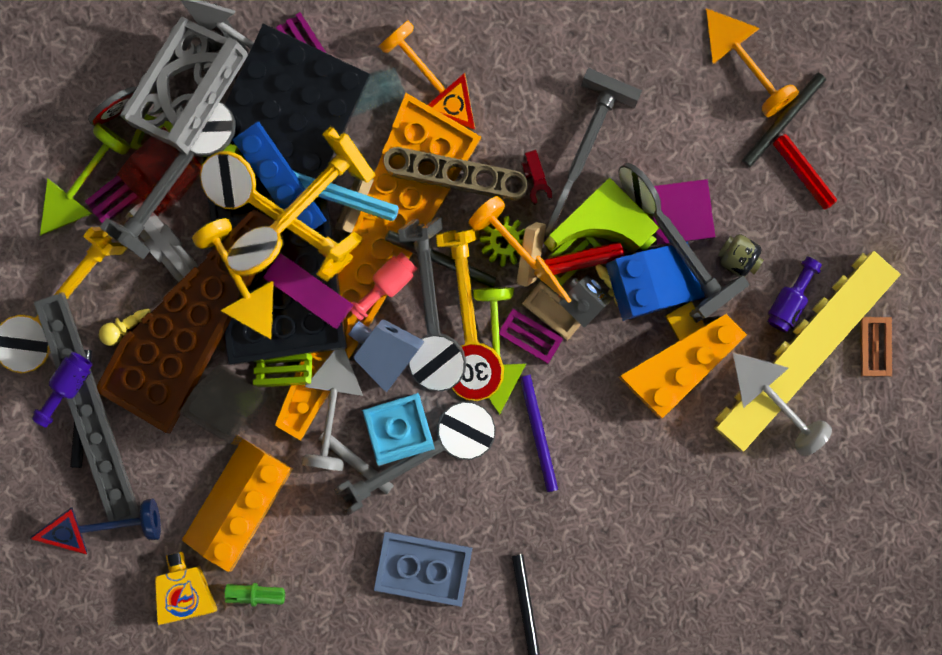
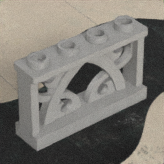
[121,16,248,154]

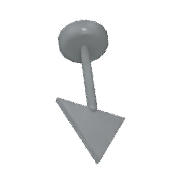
[180,0,254,49]
[302,349,363,471]
[732,352,832,456]

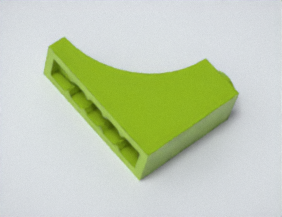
[543,178,660,254]

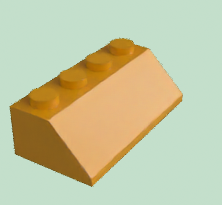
[182,438,294,572]

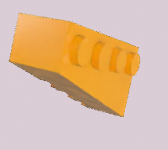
[618,314,747,419]

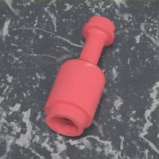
[350,252,418,321]

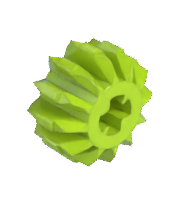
[480,216,525,267]

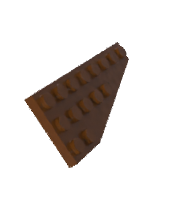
[97,209,276,434]

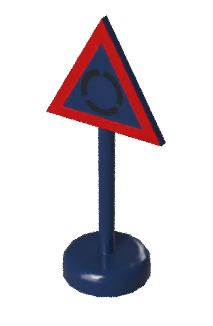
[30,498,161,554]

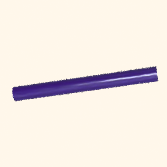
[519,375,559,492]

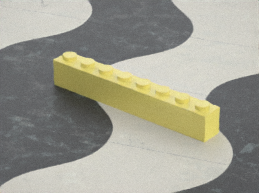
[714,251,901,452]

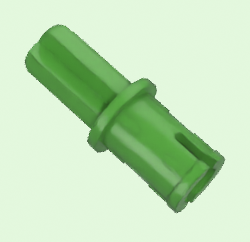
[225,583,285,607]

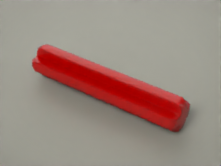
[773,134,837,210]
[543,242,624,275]

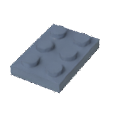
[374,531,473,607]

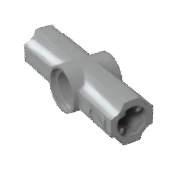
[125,201,199,283]

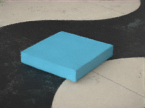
[362,393,435,466]

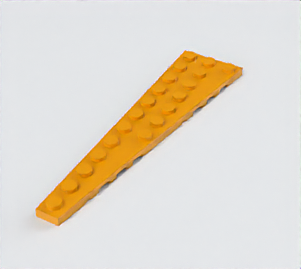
[275,93,481,441]

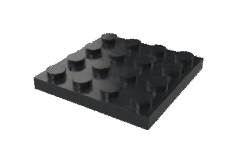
[225,23,371,179]

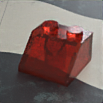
[117,126,202,216]

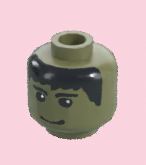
[718,234,764,277]

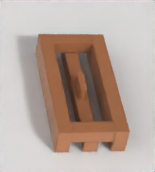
[860,317,892,377]

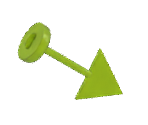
[40,123,131,236]
[473,287,527,414]

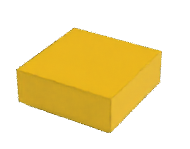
[665,301,705,341]

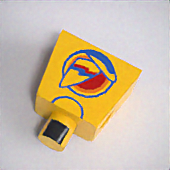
[155,552,217,625]

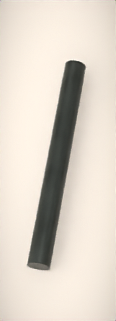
[742,72,826,168]
[385,230,496,288]

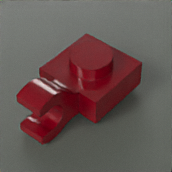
[521,150,552,205]

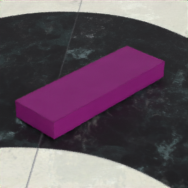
[263,253,354,329]

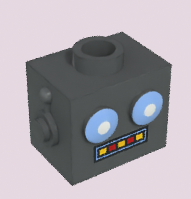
[559,274,613,328]

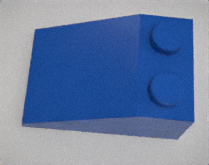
[606,241,705,321]

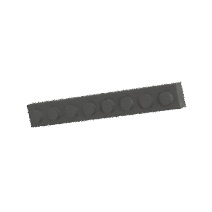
[34,292,140,522]

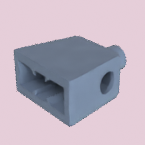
[348,320,424,392]

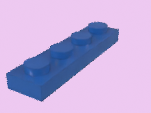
[233,122,327,238]

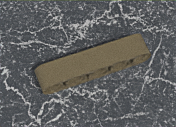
[384,147,527,201]

